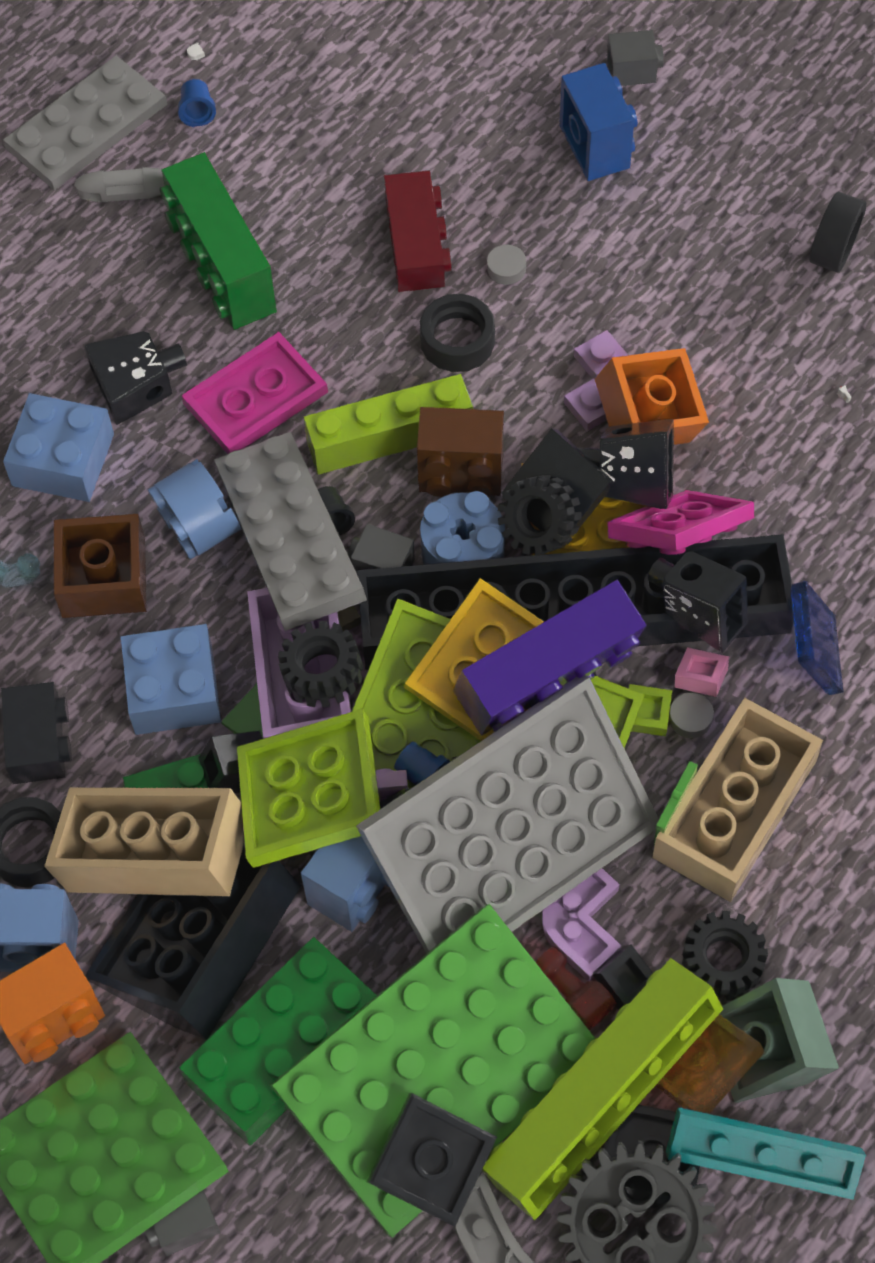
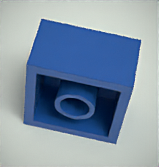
[559,63,638,181]

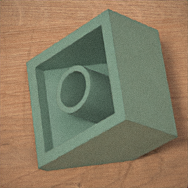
[710,978,839,1103]

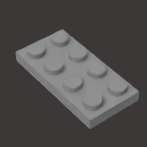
[3,55,167,190]

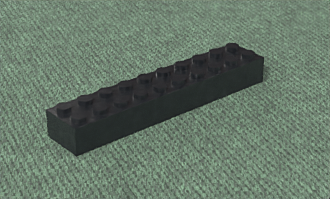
[357,534,797,670]

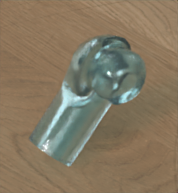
[0,553,40,588]

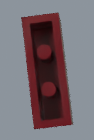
[384,170,452,292]

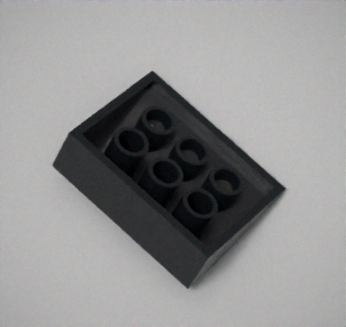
[85,847,301,1040]

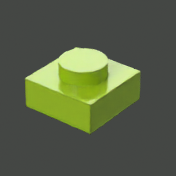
[629,684,672,737]

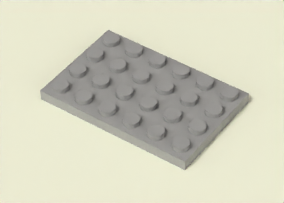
[356,676,659,954]

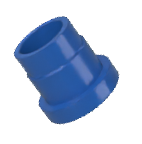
[178,79,216,127]
[394,741,450,786]

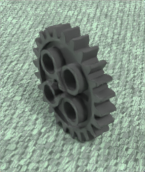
[557,1141,717,1263]

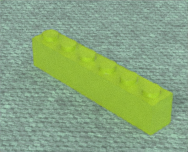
[482,958,723,1221]

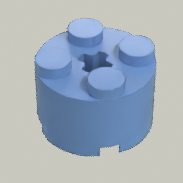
[148,459,241,560]
[420,491,505,565]

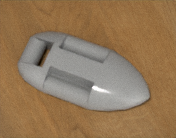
[74,167,164,202]

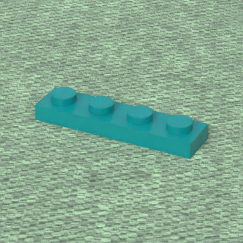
[666,1107,866,1200]

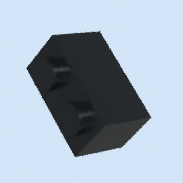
[1,682,72,784]

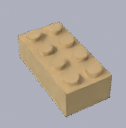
[652,697,823,902]
[45,787,245,896]

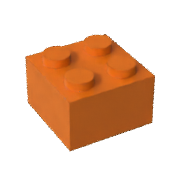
[594,348,709,445]
[0,943,105,1065]

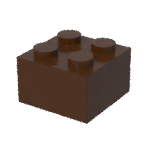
[417,407,504,497]
[54,514,147,618]

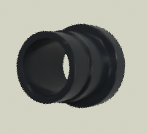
[318,486,355,536]

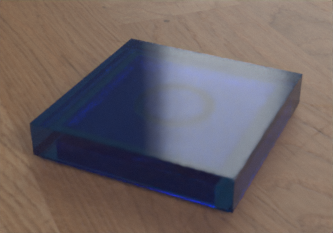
[791,581,844,695]

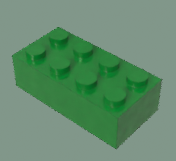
[159,152,277,330]
[179,937,377,1146]

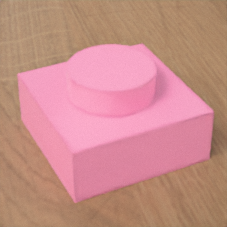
[674,647,729,697]

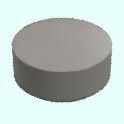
[487,245,526,285]
[669,692,714,738]

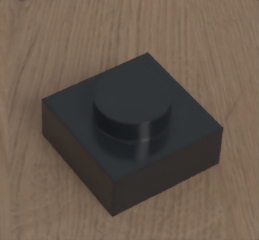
[592,944,652,1010]

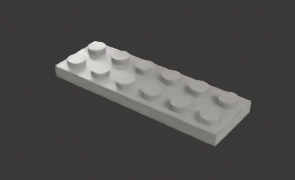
[214,432,367,631]

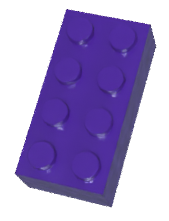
[453,580,647,736]

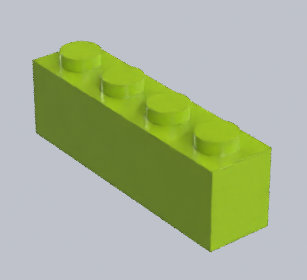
[303,374,473,475]

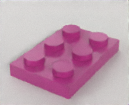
[181,332,328,454]
[608,490,755,555]

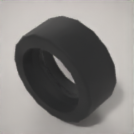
[809,192,867,273]
[420,293,495,372]
[0,797,61,887]

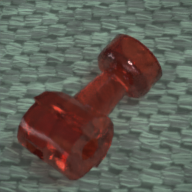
[536,946,617,1031]

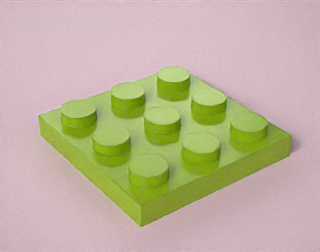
[237,709,380,868]

